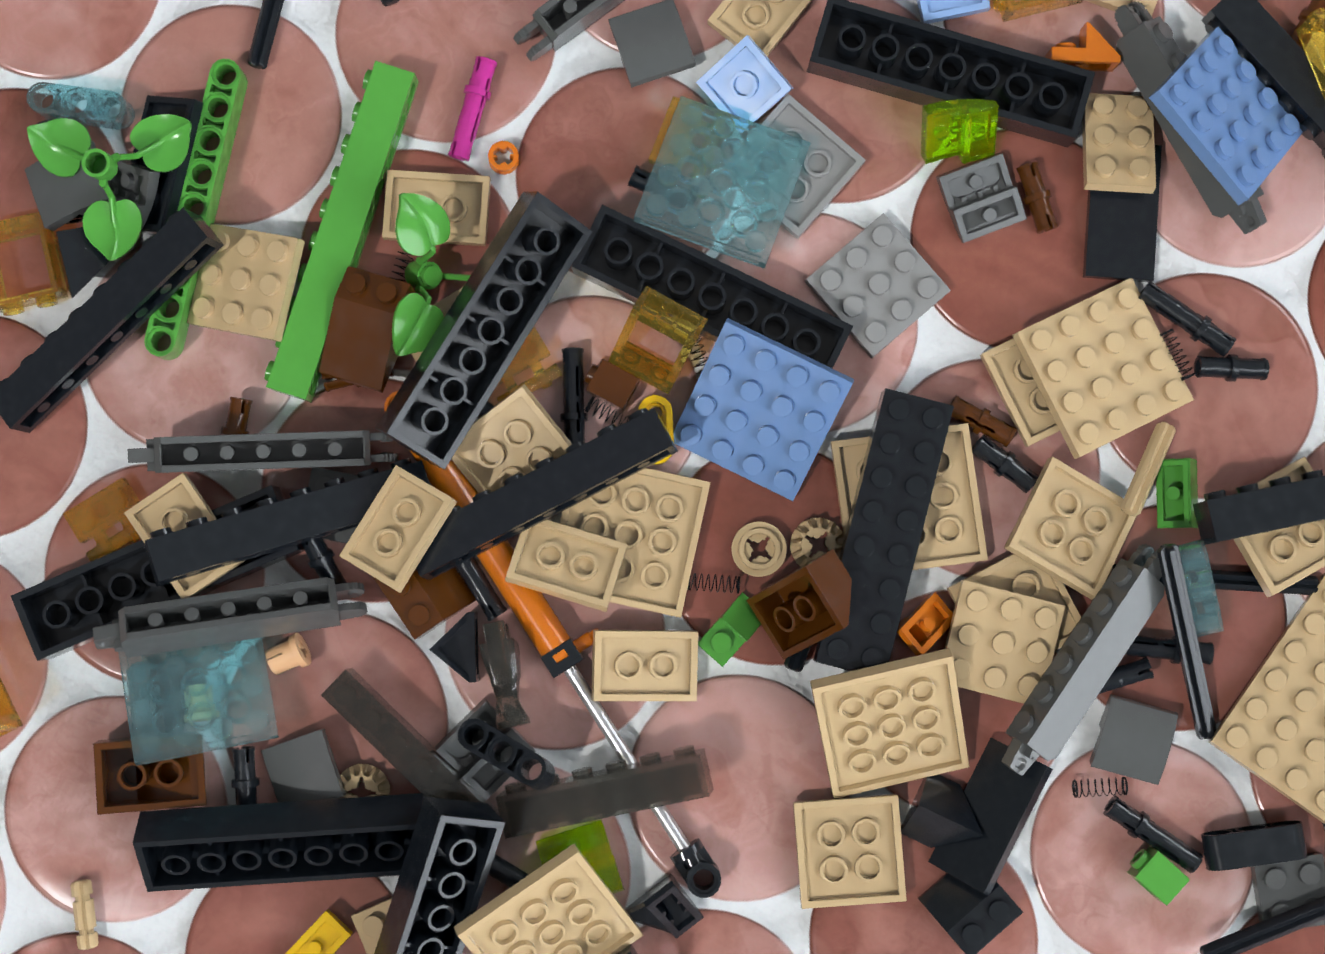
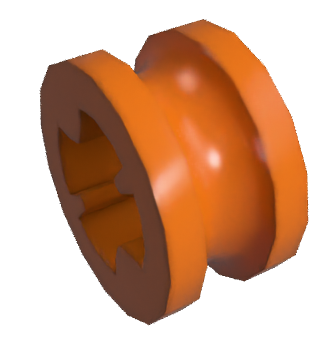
[488,141,519,175]

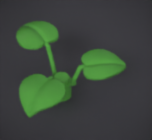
[27,114,192,261]
[392,193,471,356]

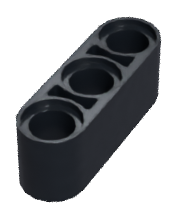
[458,718,555,790]
[1201,820,1308,871]

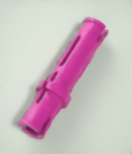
[448,56,497,162]

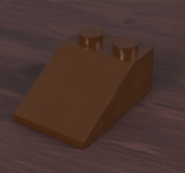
[319,266,416,393]
[93,734,207,815]

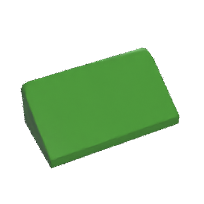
[1156,458,1198,528]

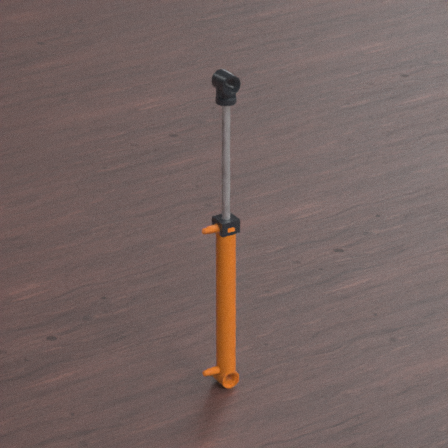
[384,391,721,898]

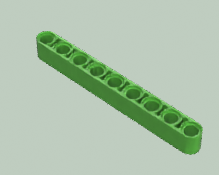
[144,59,248,360]

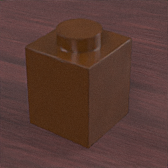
[584,359,640,412]

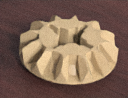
[790,517,844,567]
[731,522,787,577]
[340,764,390,798]

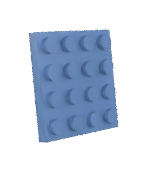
[1149,26,1303,205]
[673,318,854,501]

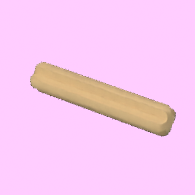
[1121,422,1176,516]

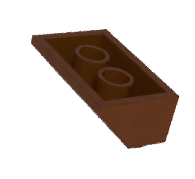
[746,549,852,660]
[372,567,476,640]

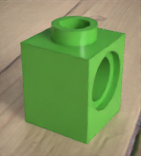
[1127,846,1190,906]

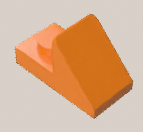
[1045,22,1121,72]
[897,592,953,656]

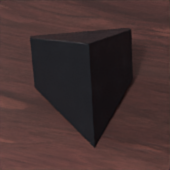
[55,227,109,298]
[429,612,480,683]
[901,774,983,848]
[625,874,704,939]

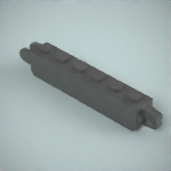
[513,0,624,62]
[1114,1,1267,234]
[127,430,398,473]
[1001,544,1164,776]
[93,577,368,658]

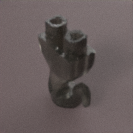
[479,621,531,730]

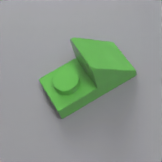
[698,592,761,667]

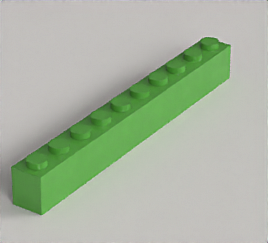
[264,61,419,403]

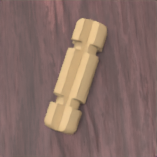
[70,879,99,950]

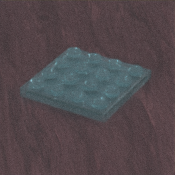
[634,96,811,269]
[118,638,279,766]

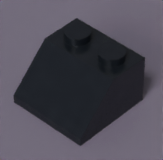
[918,873,1023,954]

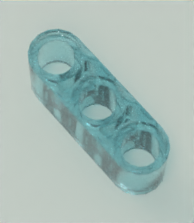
[27,82,135,130]
[1177,539,1224,638]

